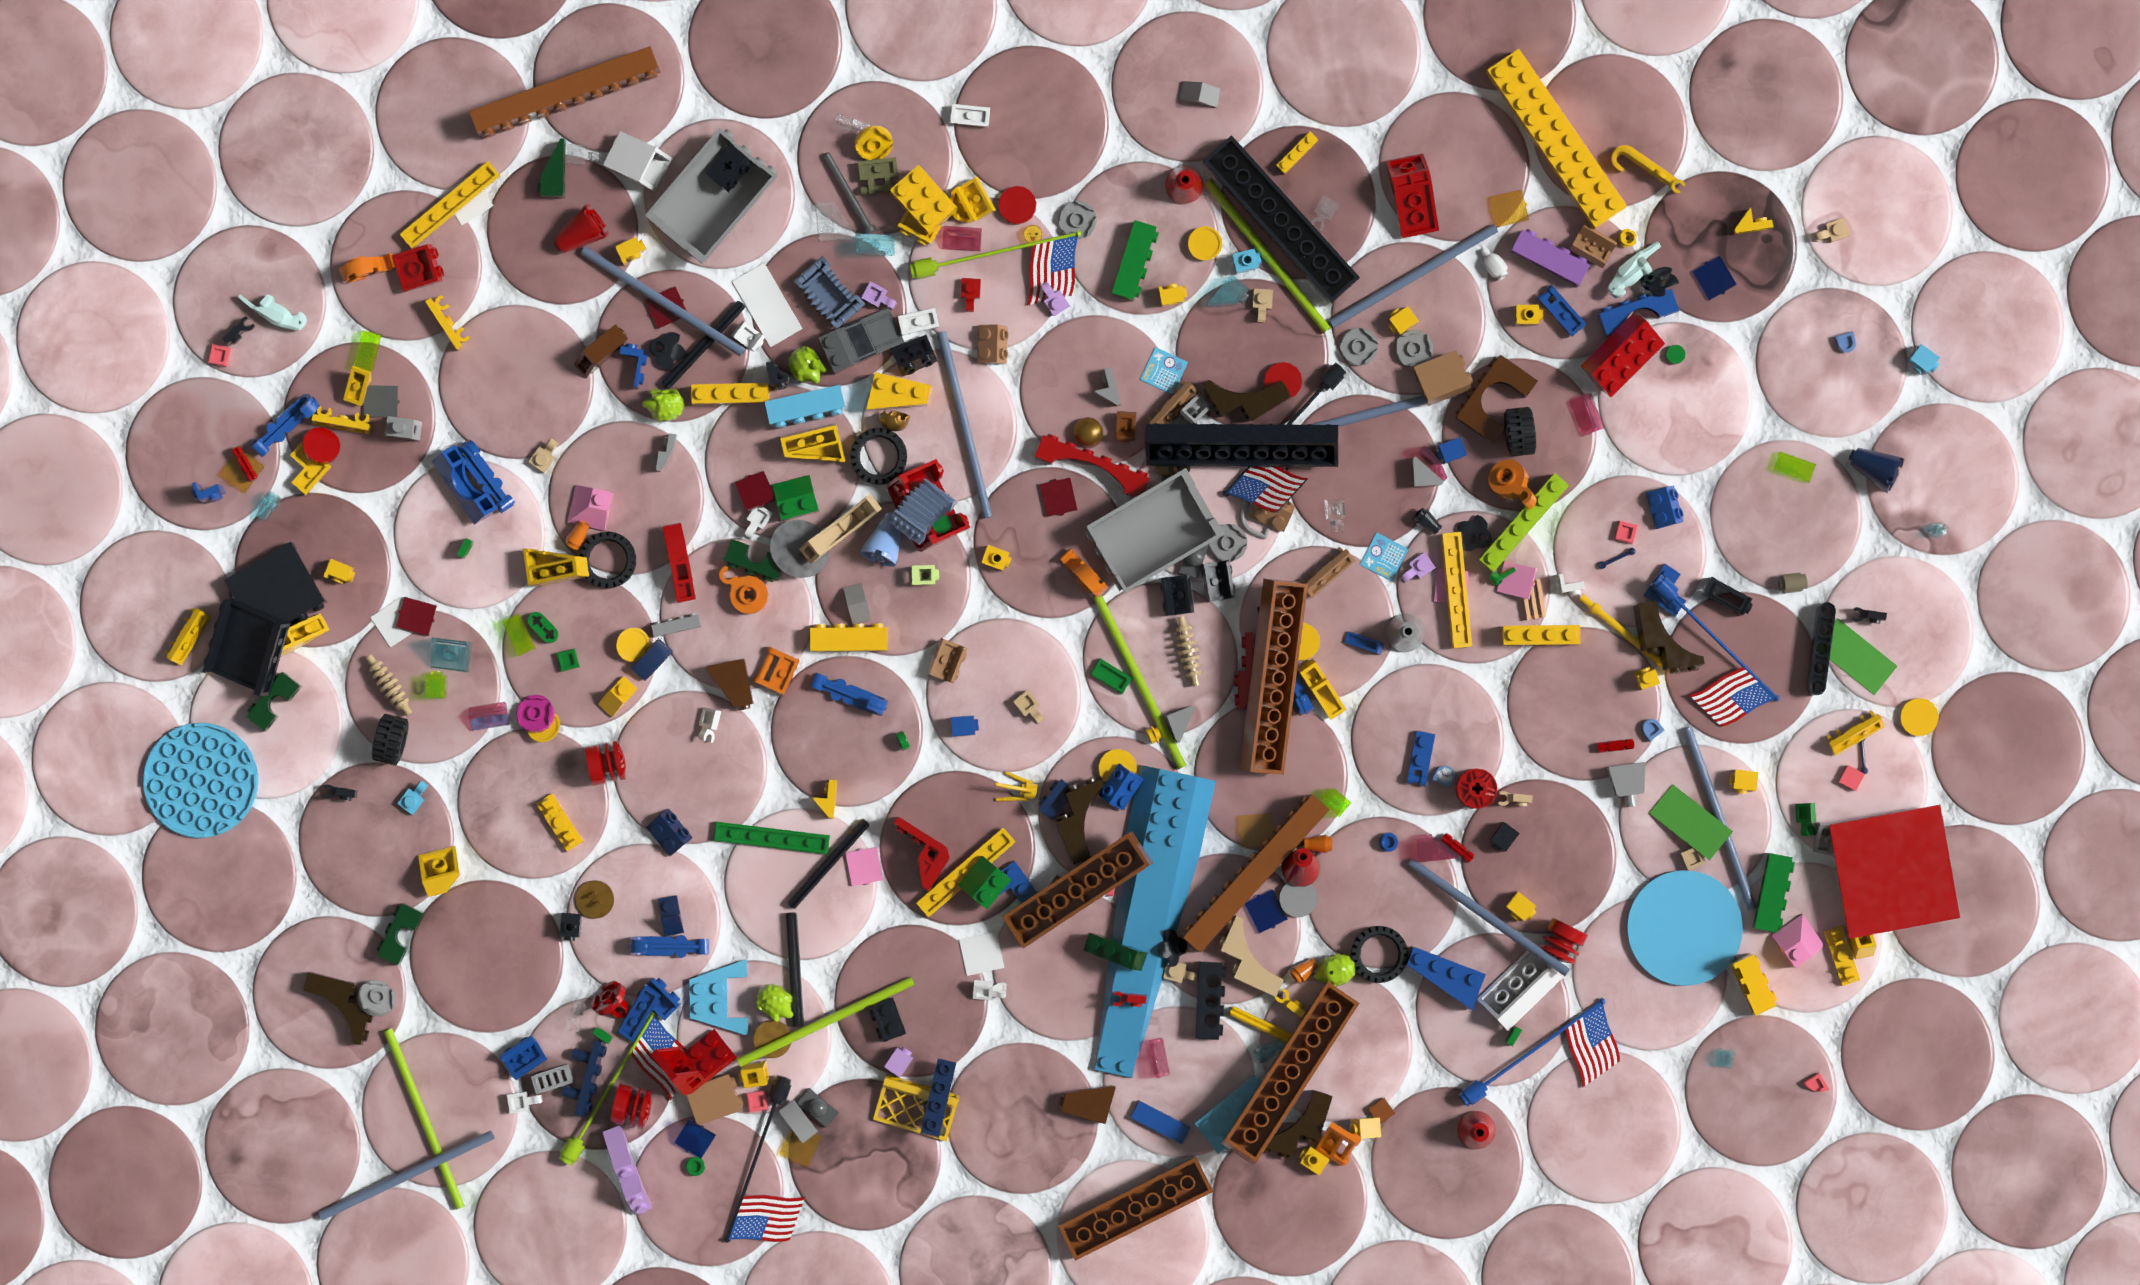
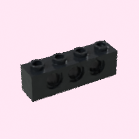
[1195,961,1226,1040]

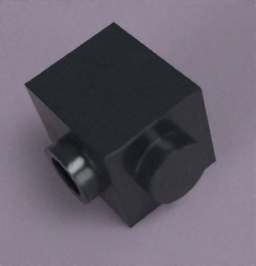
[559,912,582,941]

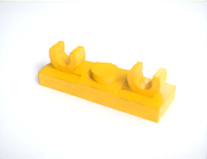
[425,295,470,351]
[312,406,371,435]
[164,608,211,666]
[1827,710,1884,756]
[536,793,584,852]
[1823,925,1860,986]

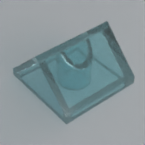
[431,637,473,672]

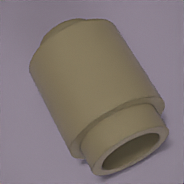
[1778,572,1808,594]

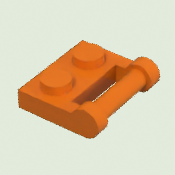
[753,646,800,695]
[1315,1122,1361,1166]

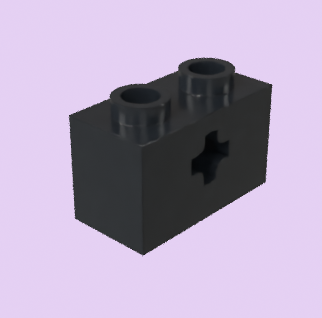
[706,144,752,193]

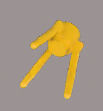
[995,771,1038,802]

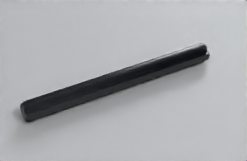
[662,301,745,389]
[787,819,869,909]
[786,912,804,1027]

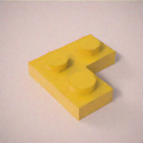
[290,442,332,495]

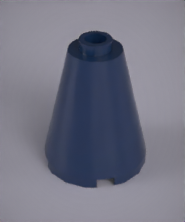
[1848,448,1905,493]

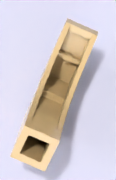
[799,494,882,564]
[1219,915,1284,997]

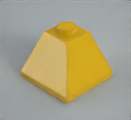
[418,846,460,897]

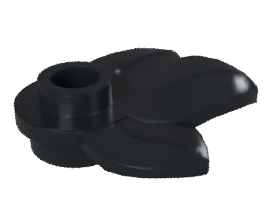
[1641,267,1679,296]
[649,332,687,371]
[1457,515,1492,551]
[1157,929,1187,967]

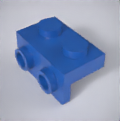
[191,482,226,503]
[1646,485,1684,529]
[1099,763,1144,810]
[637,977,681,1021]
[500,1035,548,1080]

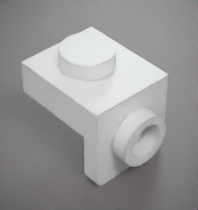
[731,320,765,352]
[1555,573,1585,596]

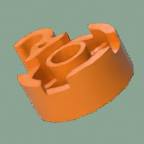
[339,252,396,283]
[1488,459,1537,509]
[1060,548,1109,598]
[719,566,769,614]

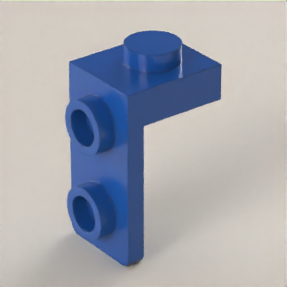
[620,343,648,389]

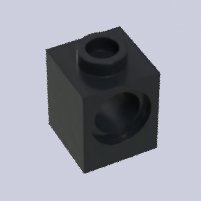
[1490,822,1520,852]

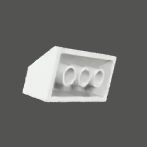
[1477,950,1563,1031]

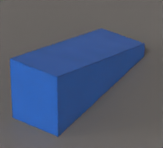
[1344,631,1384,655]

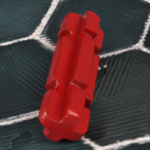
[231,446,258,482]
[1597,739,1635,753]
[1441,833,1475,863]

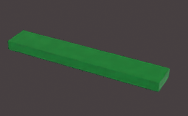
[713,821,830,854]

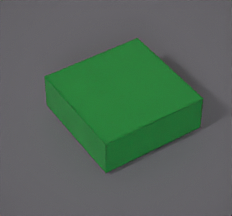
[457,538,474,559]
[556,648,580,672]
[1505,1026,1522,1047]
[593,1027,613,1044]

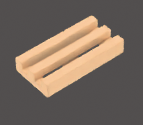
[1523,579,1546,620]

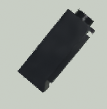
[1701,577,1753,616]

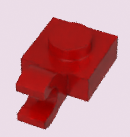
[961,278,981,312]
[1113,991,1147,1007]

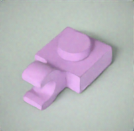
[861,281,897,310]
[1041,282,1070,316]
[1401,552,1436,582]

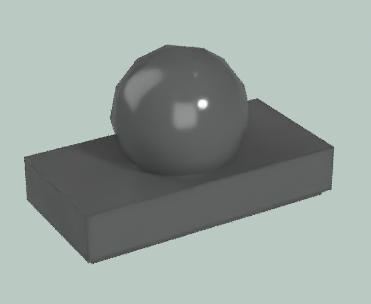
[1180,544,1209,579]
[798,1088,839,1128]

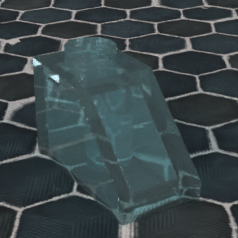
[856,234,895,256]
[1207,274,1250,307]

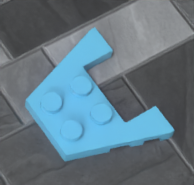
[689,960,748,1035]

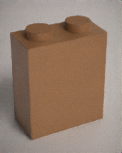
[1413,350,1473,406]
[687,1073,744,1126]

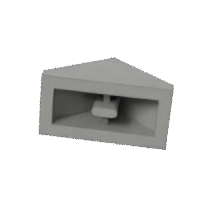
[1179,81,1221,108]
[1179,392,1212,424]
[1412,456,1444,487]
[843,583,872,624]
[1166,706,1195,743]
[1813,822,1833,854]

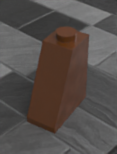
[574,324,628,378]
[706,659,754,711]
[1058,1085,1116,1124]

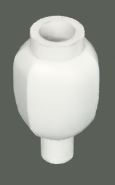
[1481,248,1508,281]

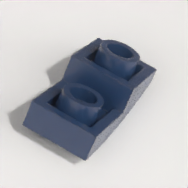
[631,638,673,681]

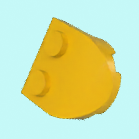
[950,177,996,223]

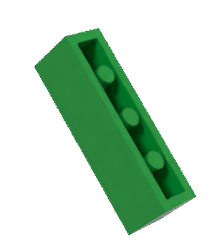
[1112,220,1159,301]
[1752,853,1795,933]

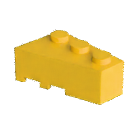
[866,372,932,411]
[780,423,846,462]
[523,548,589,587]
[1730,953,1777,1016]

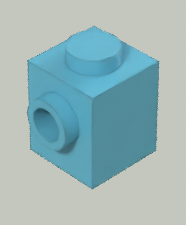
[1232,248,1262,274]
[1908,344,1940,375]

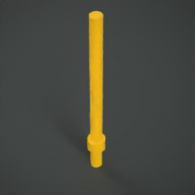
[1578,594,1669,673]

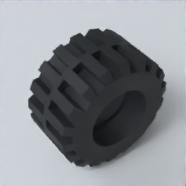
[1504,407,1536,457]
[372,714,409,766]

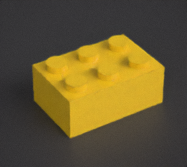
[890,164,957,235]

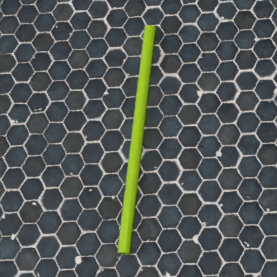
[1204,179,1331,334]
[1093,594,1187,770]
[736,976,915,1067]
[384,1028,465,1210]

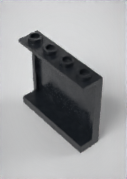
[224,542,327,627]
[202,599,290,697]

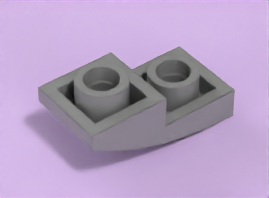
[653,433,678,472]
[779,1099,818,1143]

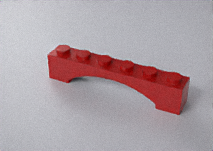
[1035,434,1150,498]

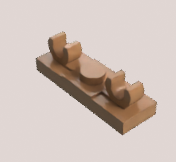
[1147,380,1199,424]
[1301,547,1355,598]

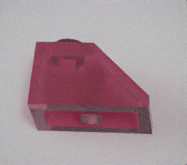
[1416,834,1458,862]

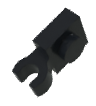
[222,316,255,345]
[1851,607,1887,624]
[322,784,358,801]

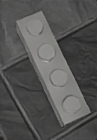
[651,613,701,637]

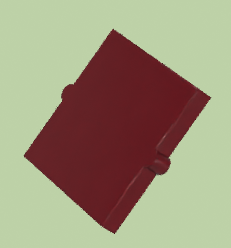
[645,286,687,329]
[735,471,776,512]
[1040,478,1078,517]
[396,597,437,636]

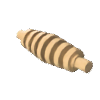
[1176,616,1202,687]
[366,654,413,717]

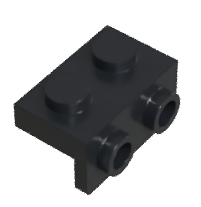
[1200,560,1236,602]
[1160,575,1194,616]

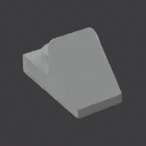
[1094,367,1121,406]

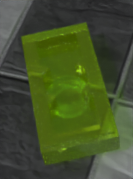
[354,330,382,372]
[1773,451,1816,482]
[502,614,536,656]

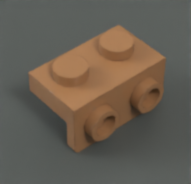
[1570,224,1617,269]
[977,324,1009,364]
[1249,501,1295,532]
[927,638,967,683]

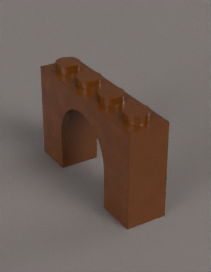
[1455,354,1538,445]

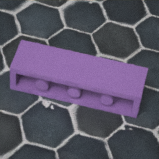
[1510,229,1590,287]

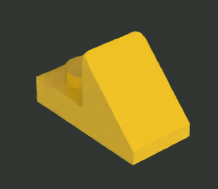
[1733,208,1773,235]
[343,366,372,406]
[598,676,638,717]
[812,779,837,818]

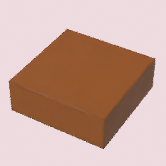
[1368,1098,1395,1124]

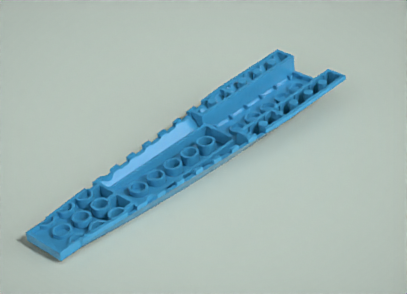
[1095,765,1216,1078]

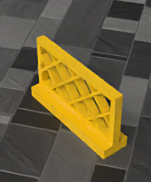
[873,1074,960,1142]

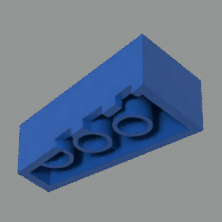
[1406,946,1486,1010]

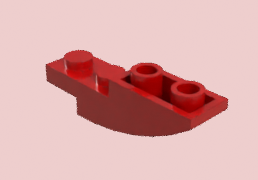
[662,523,696,603]
[1234,632,1254,710]

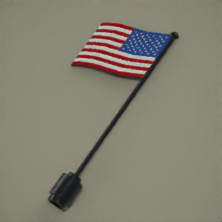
[1222,362,1347,513]
[724,1075,805,1243]

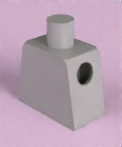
[384,416,422,441]
[1607,762,1645,807]

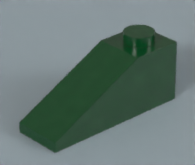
[537,139,566,198]

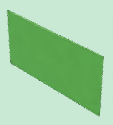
[1816,618,1897,695]
[1650,784,1733,861]

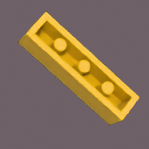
[1276,132,1318,175]

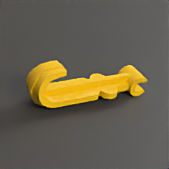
[1611,145,1686,193]

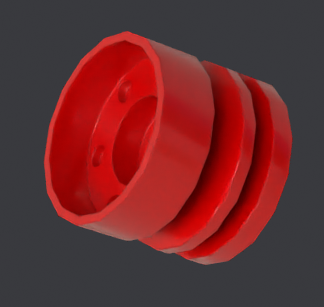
[585,740,626,786]
[1455,768,1498,809]
[1538,918,1588,965]
[610,1083,652,1130]

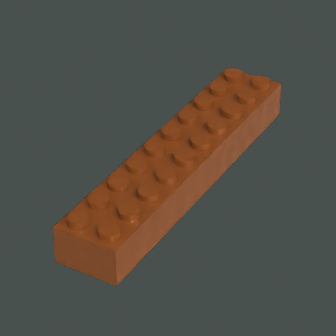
[469,46,661,138]
[1239,578,1308,775]
[1182,794,1330,953]
[1221,982,1360,1165]

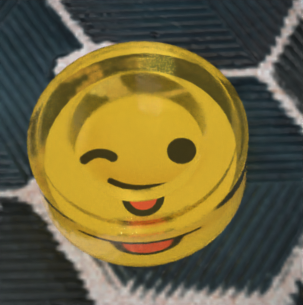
[1023,225,1042,243]

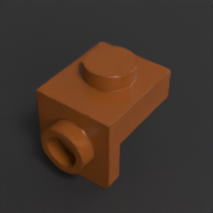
[1116,411,1136,442]

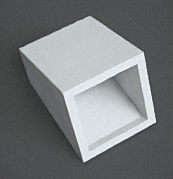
[603,131,673,193]

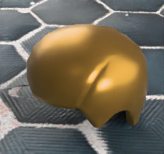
[879,410,910,432]
[1074,417,1104,448]

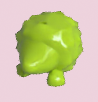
[788,346,827,384]
[642,389,685,421]
[1315,953,1356,987]
[756,984,793,1022]

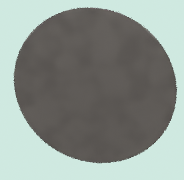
[770,520,830,578]

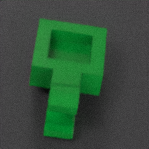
[1795,803,1816,836]

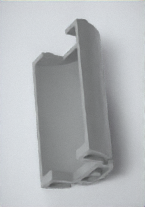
[645,128,778,264]
[1085,468,1225,593]

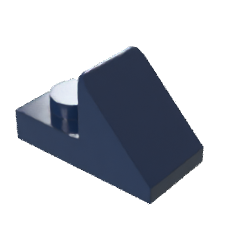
[658,895,684,936]

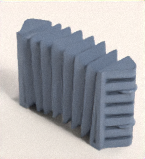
[794,256,865,329]
[888,478,957,545]

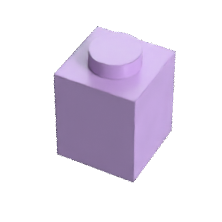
[884,1047,913,1077]

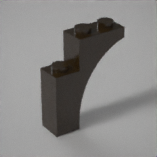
[1202,380,1292,421]
[1633,601,1705,674]
[1055,776,1104,865]
[303,971,374,1045]
[1264,1090,1333,1159]

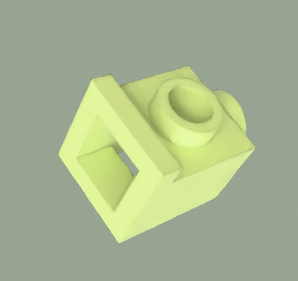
[912,565,939,586]

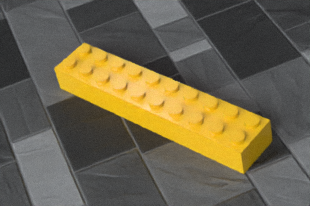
[1486,49,1627,230]

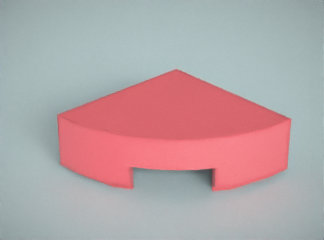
[1802,1073,1829,1092]

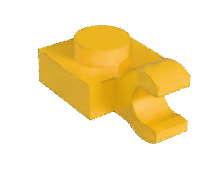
[1275,988,1306,1018]

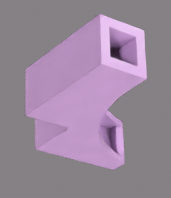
[603,1125,652,1215]

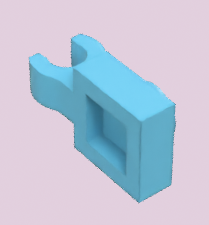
[397,781,429,815]

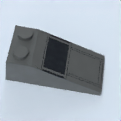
[819,308,905,374]

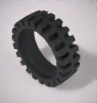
[850,428,907,485]
[580,531,637,588]
[1351,926,1408,983]

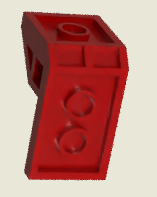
[1386,154,1439,238]
[894,817,950,891]
[651,1029,737,1096]

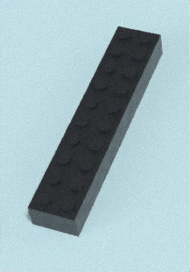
[1203,135,1360,305]
[1145,423,1339,467]

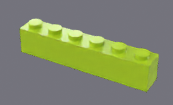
[1478,473,1569,573]

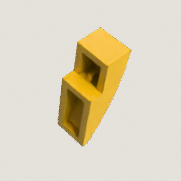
[1297,658,1347,720]

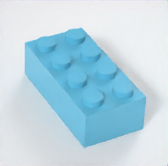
[765,385,846,429]
[1194,1075,1260,1154]

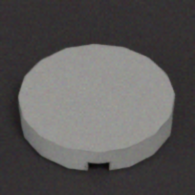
[1059,201,1097,239]
[1340,328,1378,366]
[1395,330,1433,368]
[1209,524,1248,562]
[1279,882,1317,917]
[357,980,396,1016]

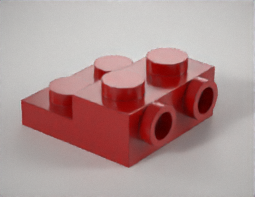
[392,244,444,292]

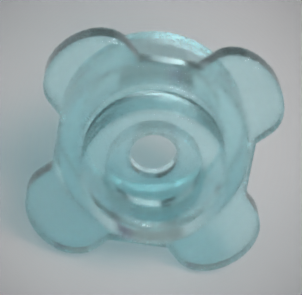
[1927,522,1948,538]
[1715,1048,1735,1068]

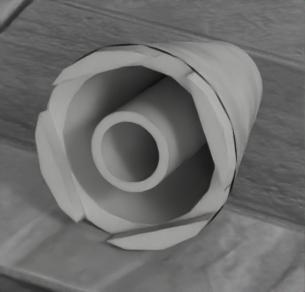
[1386,614,1425,652]

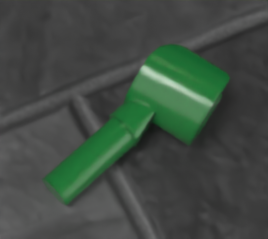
[1489,567,1516,585]

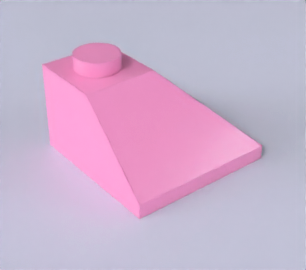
[567,485,613,531]
[1771,914,1825,968]

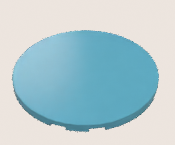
[143,723,259,838]
[1627,870,1743,986]

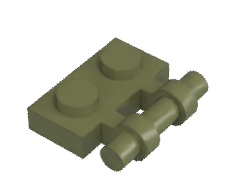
[858,157,898,195]

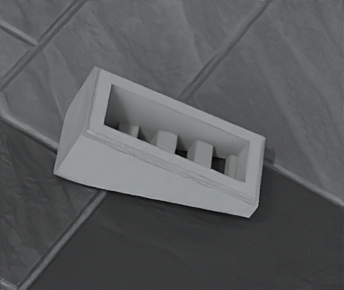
[531,1064,574,1094]

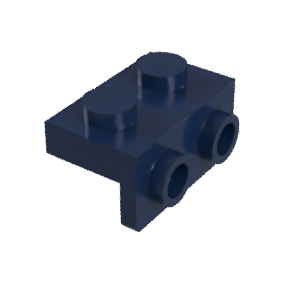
[1038,779,1070,820]
[646,809,693,856]

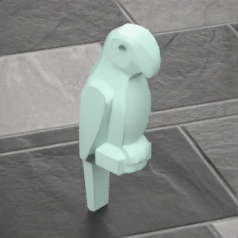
[1607,241,1661,298]
[238,294,307,331]

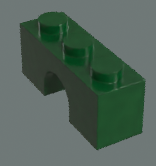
[724,539,782,582]
[246,672,302,731]
[376,903,425,965]
[1083,933,1148,971]

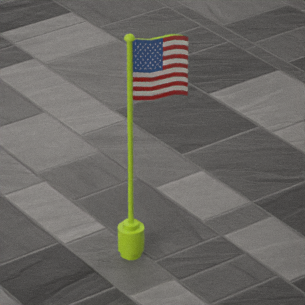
[910,230,1081,306]
[559,1010,687,1166]

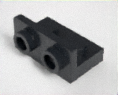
[891,334,937,376]
[766,361,790,390]
[869,998,906,1042]

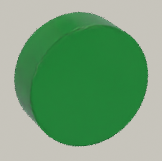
[1666,345,1686,365]
[933,515,951,533]
[895,731,910,751]
[686,1157,705,1176]

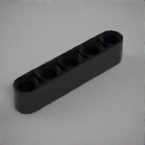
[1806,602,1836,696]

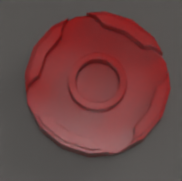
[999,186,1037,225]
[1264,362,1302,400]
[302,427,341,465]

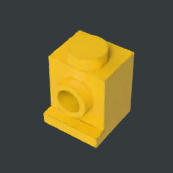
[615,237,647,265]
[1158,284,1188,307]
[1515,304,1543,325]
[981,545,1012,571]
[323,559,355,584]
[1634,666,1660,690]
[739,1060,770,1088]

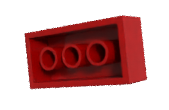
[1581,312,1665,397]

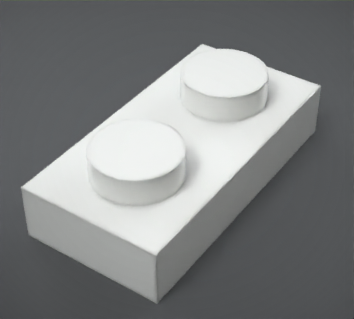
[950,104,990,127]
[898,308,939,335]

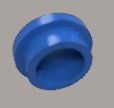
[1379,833,1398,852]

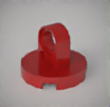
[591,981,629,1018]

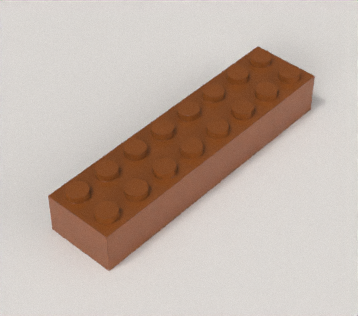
[1002,831,1153,949]
[1058,1156,1213,1261]

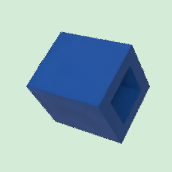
[1436,437,1467,464]
[951,715,979,737]

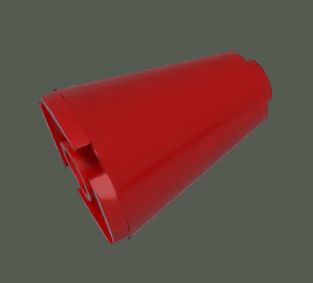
[1165,166,1203,204]
[554,204,609,253]
[1282,848,1320,887]
[1457,1111,1496,1149]

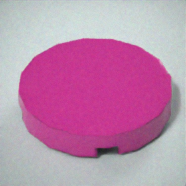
[516,695,555,733]

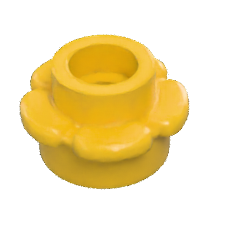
[1618,229,1637,248]
[1146,726,1161,744]

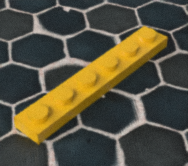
[400,161,501,249]
[1441,532,1472,648]
[916,828,1015,917]

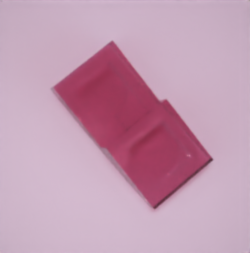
[1418,445,1447,481]

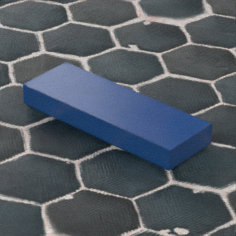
[617,984,662,1042]
[1131,1100,1191,1144]

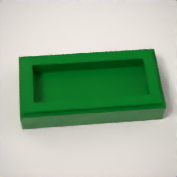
[1090,658,1132,694]

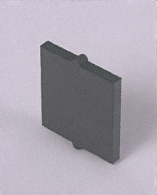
[363,385,400,417]

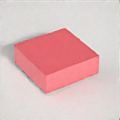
[208,344,231,367]
[1614,520,1638,544]
[1838,765,1865,791]
[746,1090,768,1112]

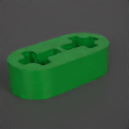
[528,612,559,643]

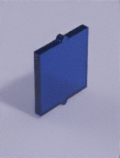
[1693,256,1737,300]
[1245,889,1288,934]
[674,1119,716,1158]

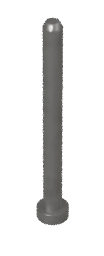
[824,152,877,236]

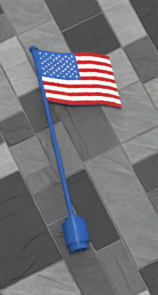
[1650,574,1780,727]
[1458,998,1620,1107]

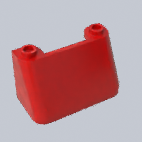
[887,459,970,552]

